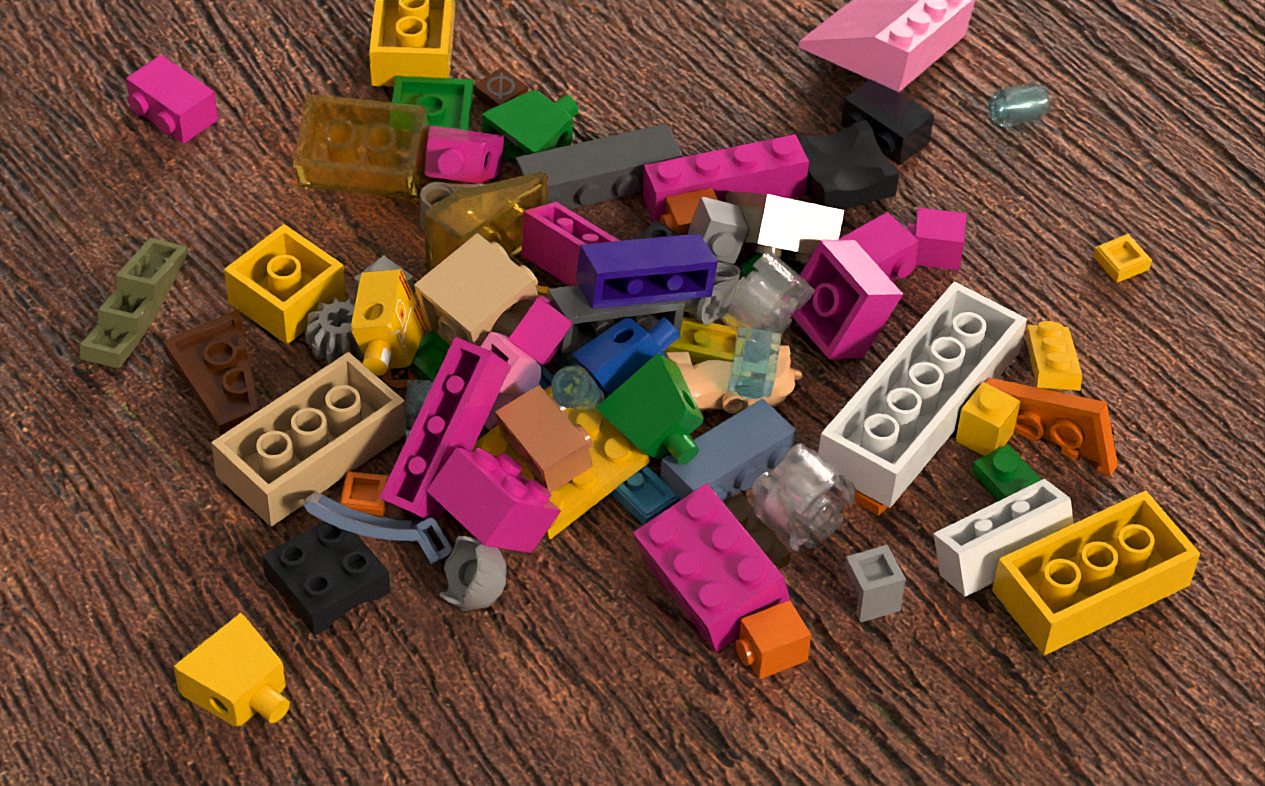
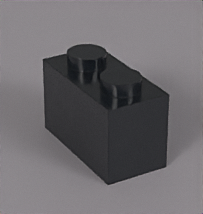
[841,79,934,166]

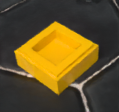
[1093,234,1152,283]

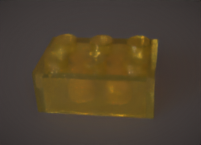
[293,94,429,199]

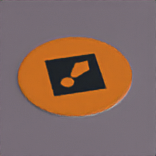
[382,367,417,388]

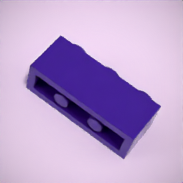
[576,234,718,309]

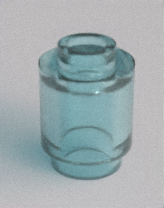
[989,83,1050,128]

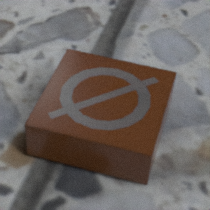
[474,67,528,108]

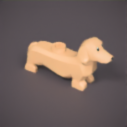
[666,345,803,414]

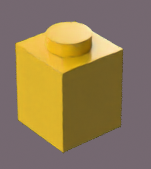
[956,382,1021,456]

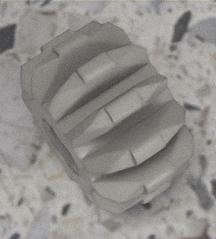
[305,296,364,364]

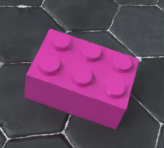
[633,483,790,653]

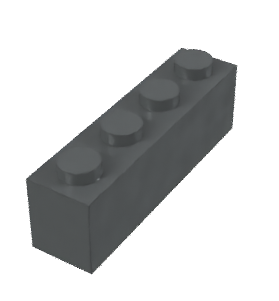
[516,123,683,210]

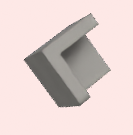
[844,544,906,622]

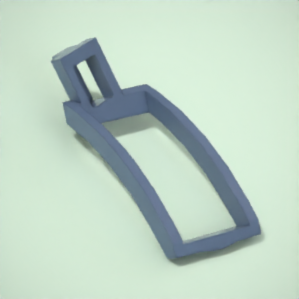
[304,491,453,566]

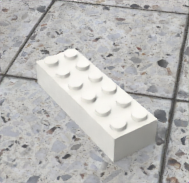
[816,282,1027,508]

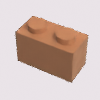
[495,385,593,493]

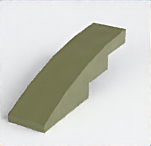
[80,238,188,369]

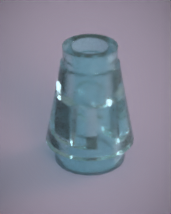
[551,365,604,412]

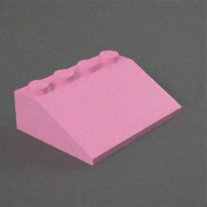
[798,0,975,92]

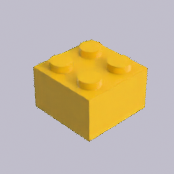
[224,224,346,345]

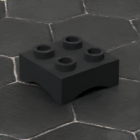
[797,120,899,210]
[262,521,390,637]

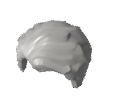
[440,536,507,611]

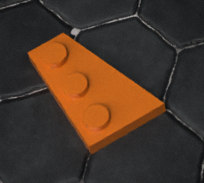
[986,378,1118,477]

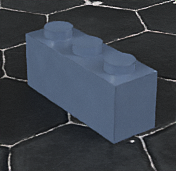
[661,398,796,502]

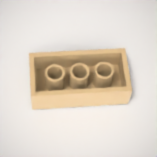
[211,352,407,527]

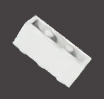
[933,479,1074,597]

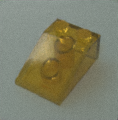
[424,171,548,272]

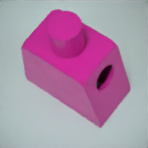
[424,126,504,183]

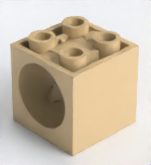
[414,233,539,346]

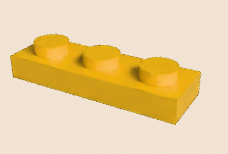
[1025,321,1082,391]

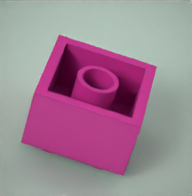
[783,240,903,360]
[426,448,561,553]

